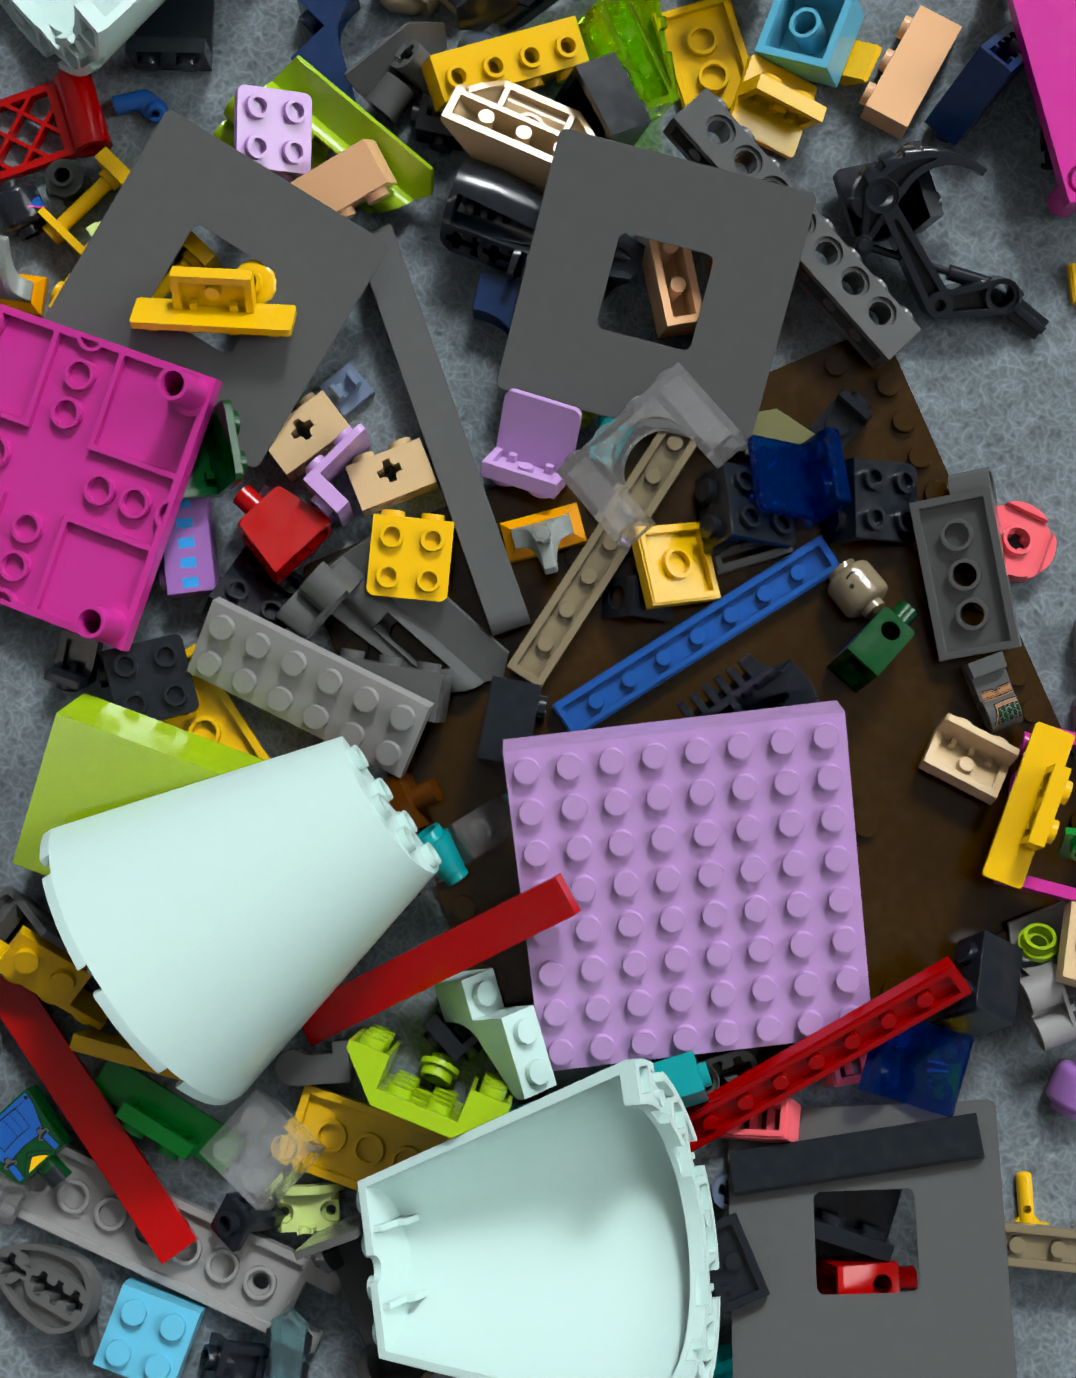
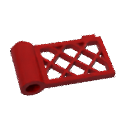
[0,69,113,184]

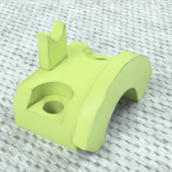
[271,1181,344,1235]

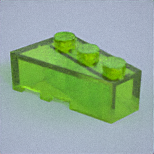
[578,0,679,121]

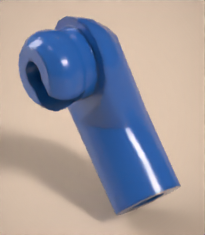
[112,89,169,124]

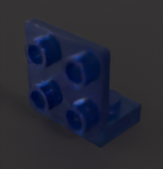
[747,427,852,522]
[858,1022,974,1117]

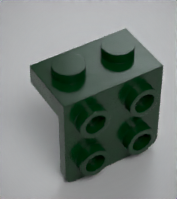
[182,400,247,501]

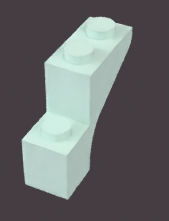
[434,968,557,1100]

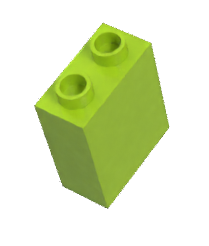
[12,693,265,876]

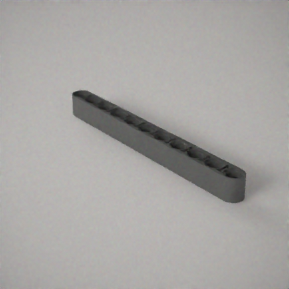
[369,224,531,636]

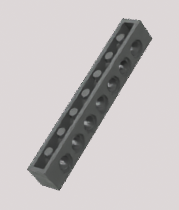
[663,88,921,370]

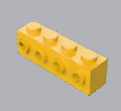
[421,16,589,112]

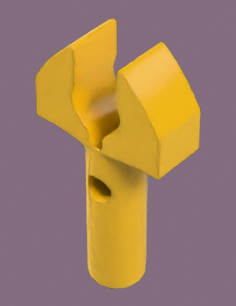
[1013,1171,1049,1225]

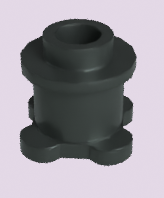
[44,159,93,208]

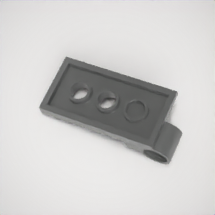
[909,467,1022,661]

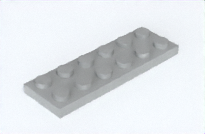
[187,597,435,778]

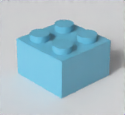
[754,0,865,88]
[93,1275,207,1378]

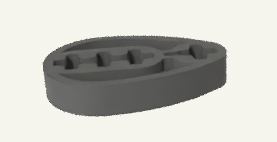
[0,1242,102,1334]

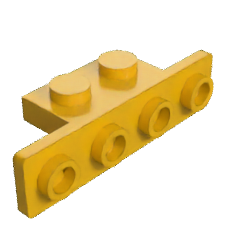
[129,266,297,337]
[981,722,1075,889]
[0,925,107,1030]

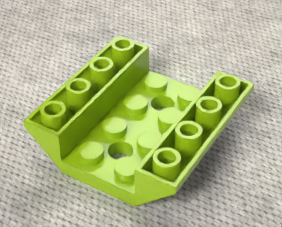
[346,1024,513,1138]

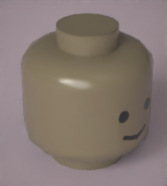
[827,558,888,619]

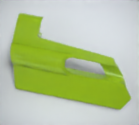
[213,55,434,214]

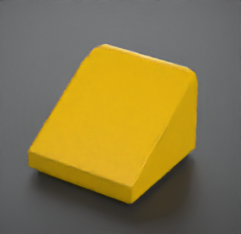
[839,40,883,86]

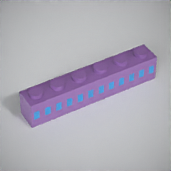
[159,498,220,600]

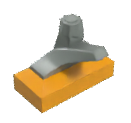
[0,235,49,318]
[499,502,587,575]

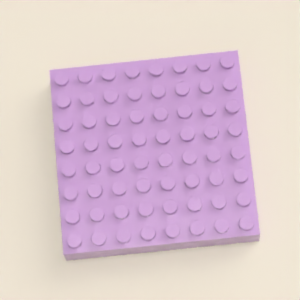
[503,700,870,1071]

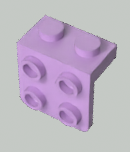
[234,84,312,182]
[480,388,582,499]
[303,423,371,527]

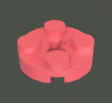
[997,501,1057,583]

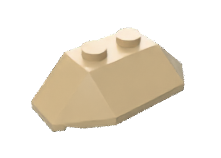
[441,80,595,190]

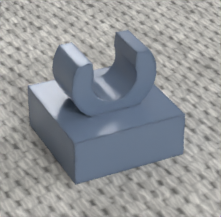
[319,362,375,419]

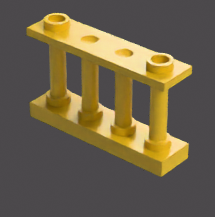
[38,146,222,298]

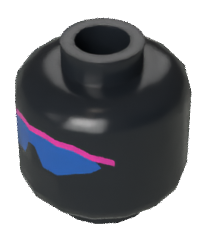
[0,178,48,241]

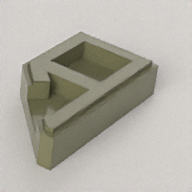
[743,408,818,457]

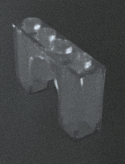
[556,362,748,550]

